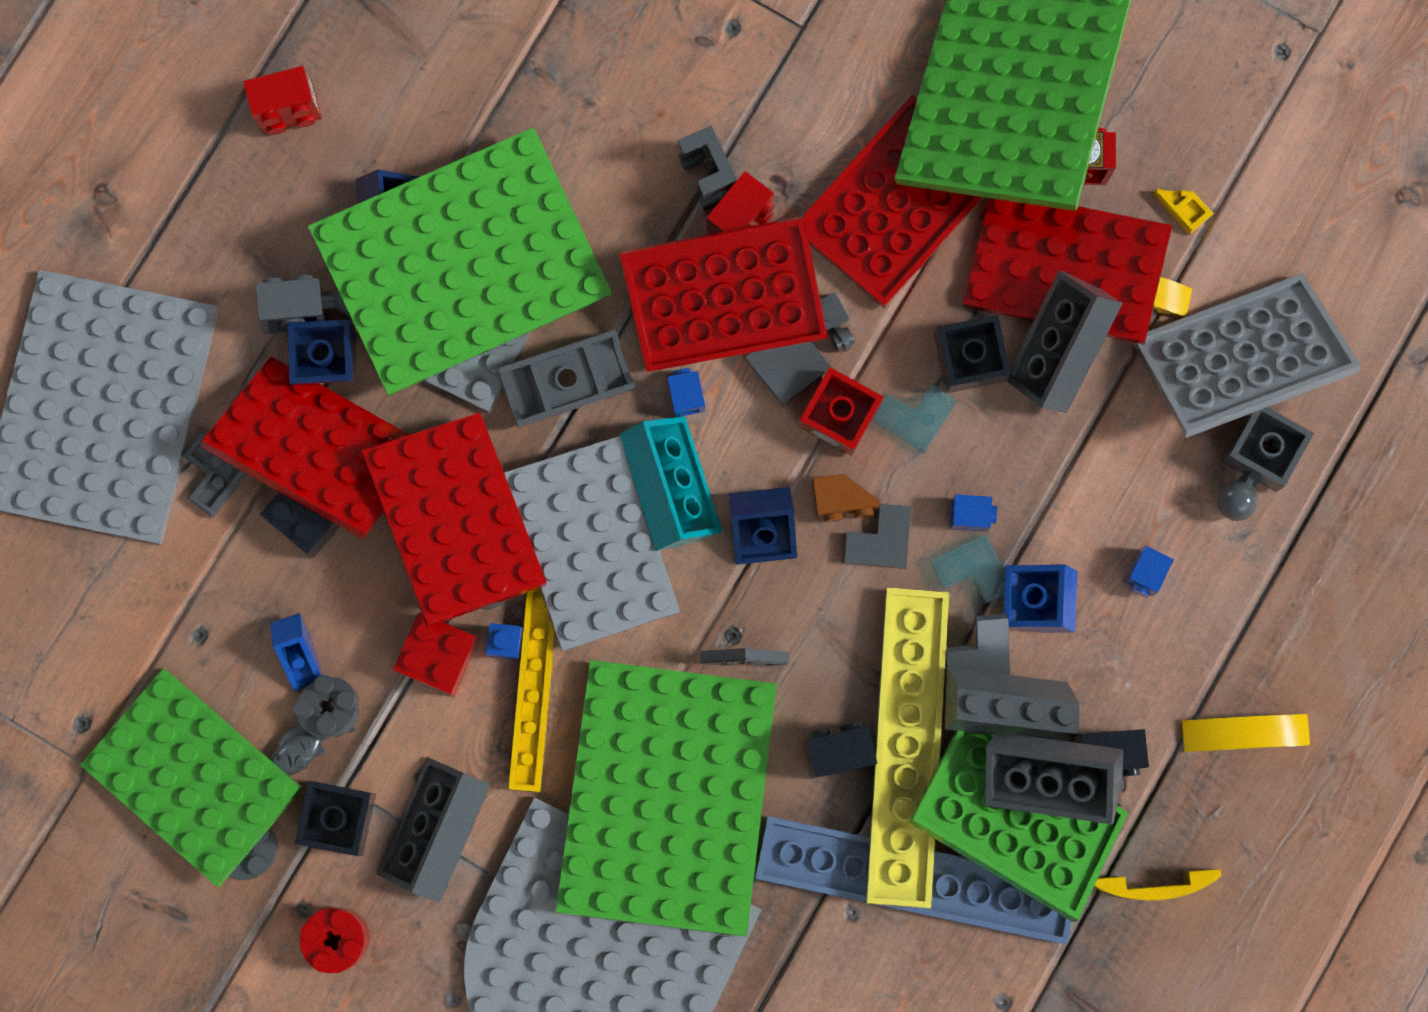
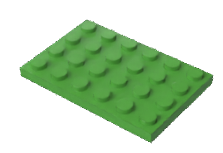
[80,668,303,887]
[909,731,1129,923]

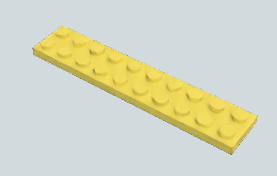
[866,588,949,909]

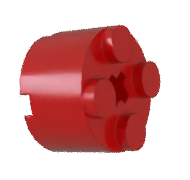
[300,907,370,974]

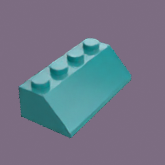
[619,416,723,551]

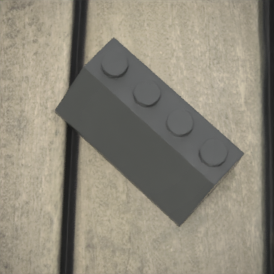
[1007,270,1123,413]
[945,667,1079,742]
[985,732,1123,824]
[377,757,491,903]

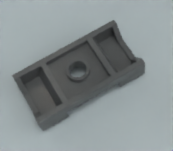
[498,329,636,429]

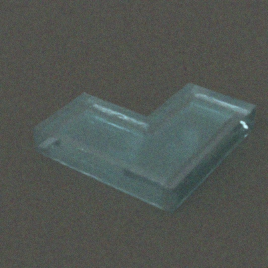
[872,385,957,453]
[930,534,1005,604]

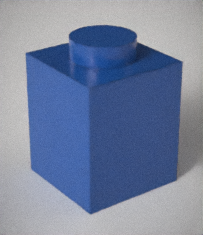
[667,368,705,417]
[950,494,997,532]
[1125,546,1174,597]
[486,623,524,661]

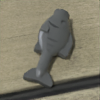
[270,709,356,776]

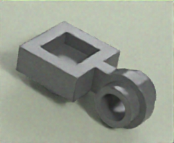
[821,292,855,352]

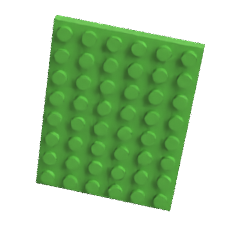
[895,0,1132,211]
[308,127,613,397]
[556,660,777,937]

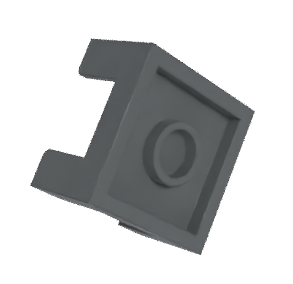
[678,126,737,211]

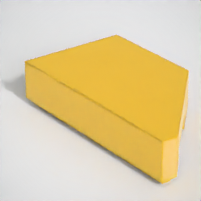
[1152,188,1214,235]

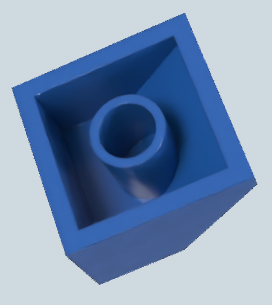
[1004,564,1078,633]

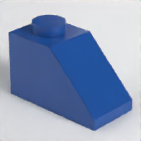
[270,613,322,691]

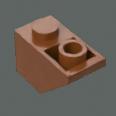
[812,474,880,523]

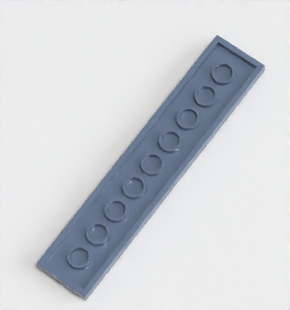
[755,816,1072,945]

